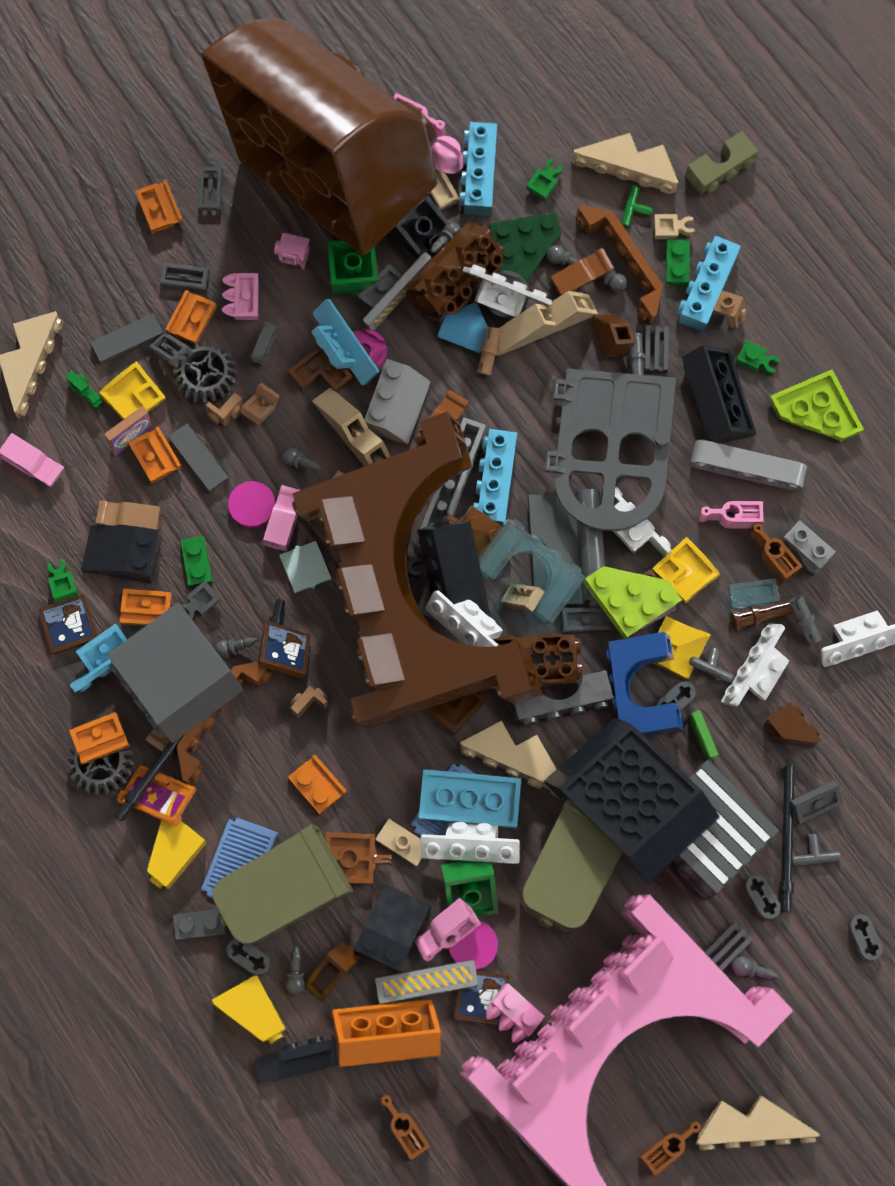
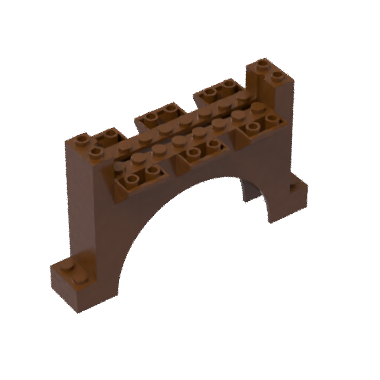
[292,411,543,728]

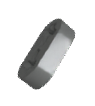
[251,322,278,366]
[656,682,696,711]
[744,875,781,920]
[848,914,883,962]
[227,939,270,976]

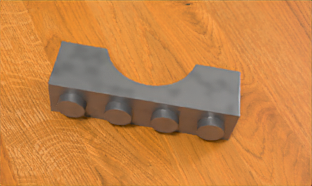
[512,671,613,726]

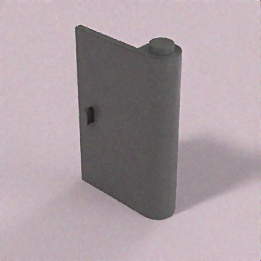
[528,489,605,608]

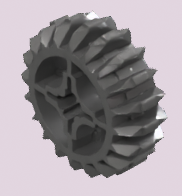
[173,342,237,405]
[66,743,134,795]

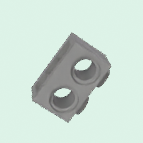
[782,520,836,576]

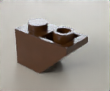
[592,314,636,358]
[764,702,821,747]

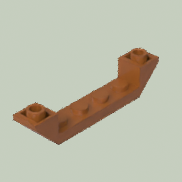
[576,205,663,325]
[177,662,273,785]

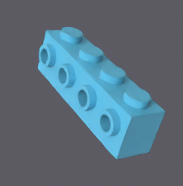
[460,122,497,217]
[677,236,741,333]
[474,429,517,527]

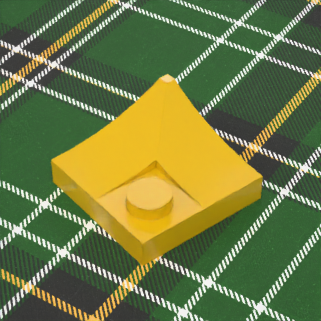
[99,361,165,420]
[652,537,720,603]
[653,616,711,681]

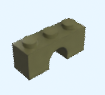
[685,131,758,196]

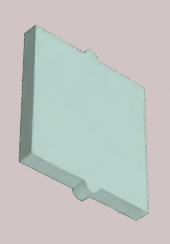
[279,541,331,593]

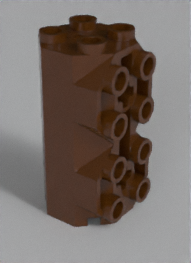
[405,223,505,322]
[484,633,582,690]

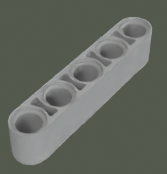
[690,440,807,491]

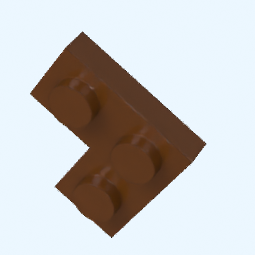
[288,347,353,393]

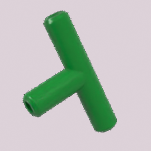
[621,185,653,229]

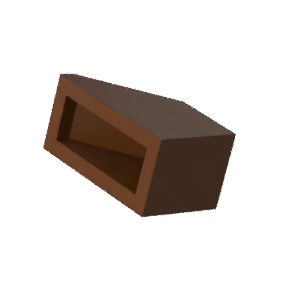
[305,941,361,1001]

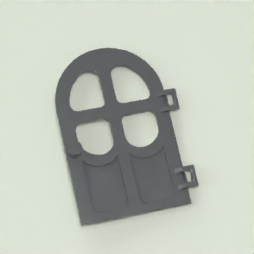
[544,369,676,531]

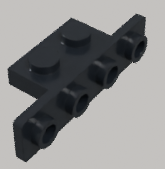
[255,1036,339,1084]

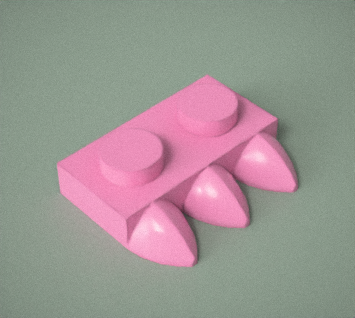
[222,273,259,320]
[486,983,545,1042]

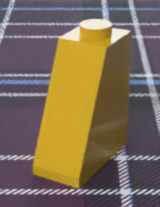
[147,820,207,890]
[212,975,286,1044]

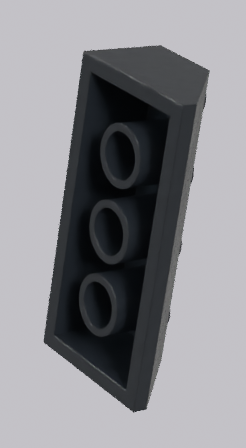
[682,345,757,444]
[417,521,490,623]

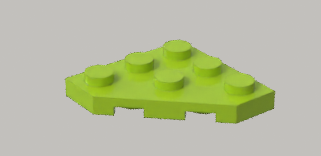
[769,370,864,441]
[582,566,682,639]

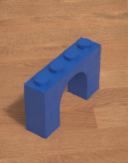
[607,632,683,737]

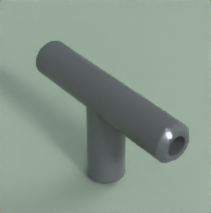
[689,648,734,683]
[792,834,841,866]

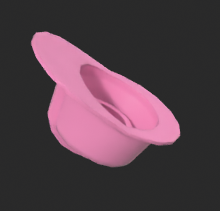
[430,136,464,174]

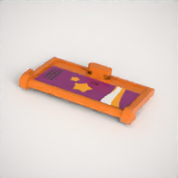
[117,765,196,827]

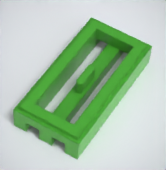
[688,710,719,761]

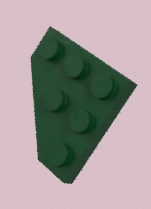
[489,212,561,283]

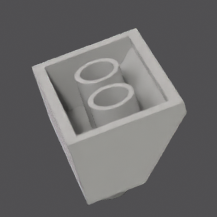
[364,359,431,445]

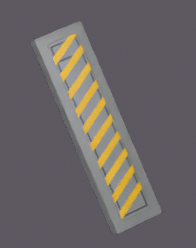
[363,252,432,331]
[375,960,479,1004]

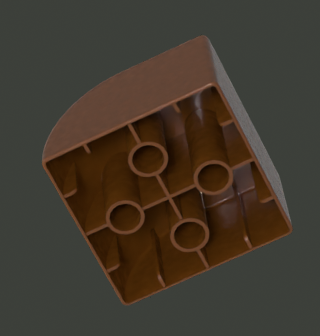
[201,18,438,256]

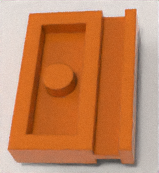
[135,180,183,234]
[165,290,217,345]
[128,427,182,484]
[119,589,172,627]
[69,712,129,765]
[288,754,347,815]

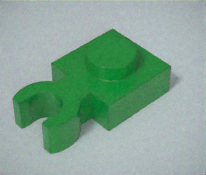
[526,159,563,201]
[736,340,780,376]
[65,370,102,409]
[47,559,78,603]

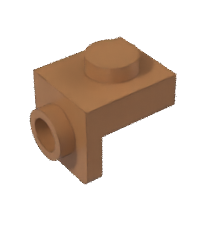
[714,291,747,330]
[240,383,279,425]
[206,393,243,426]
[290,686,329,719]

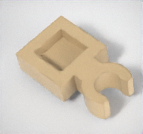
[653,214,694,239]

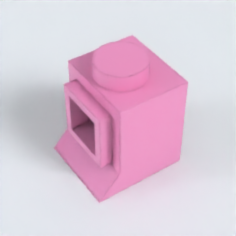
[274,233,310,271]

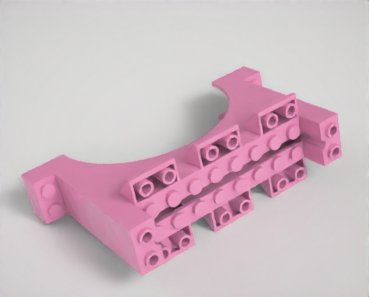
[460,895,793,1186]

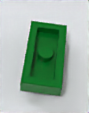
[665,239,690,286]
[180,536,213,588]

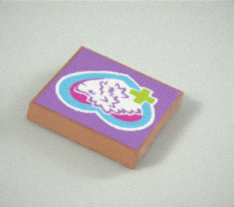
[105,407,153,456]

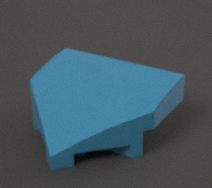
[437,302,488,353]

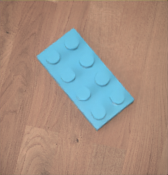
[419,769,521,829]

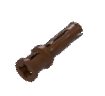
[730,597,799,632]

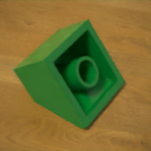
[328,240,378,296]
[441,861,499,917]

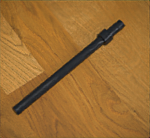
[114,734,185,822]
[779,765,795,913]

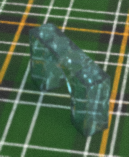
[478,519,585,624]

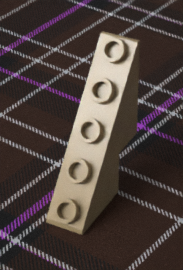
[571,133,678,193]
[497,291,598,356]
[0,311,63,420]
[312,388,391,467]
[460,721,564,799]
[694,1096,820,1150]

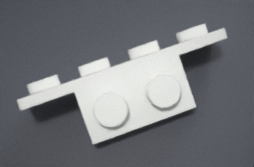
[463,264,552,317]
[602,485,672,557]
[426,590,503,647]
[821,611,895,667]
[721,623,789,706]
[420,822,520,864]

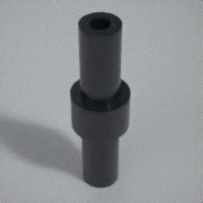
[269,599,286,626]

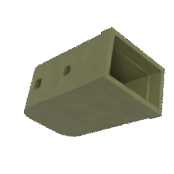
[520,799,622,933]
[213,824,354,943]

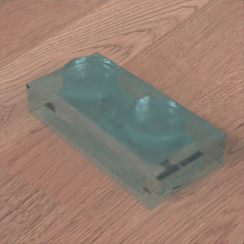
[728,578,780,610]

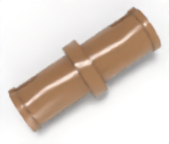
[477,327,502,376]

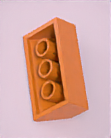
[332,999,441,1067]

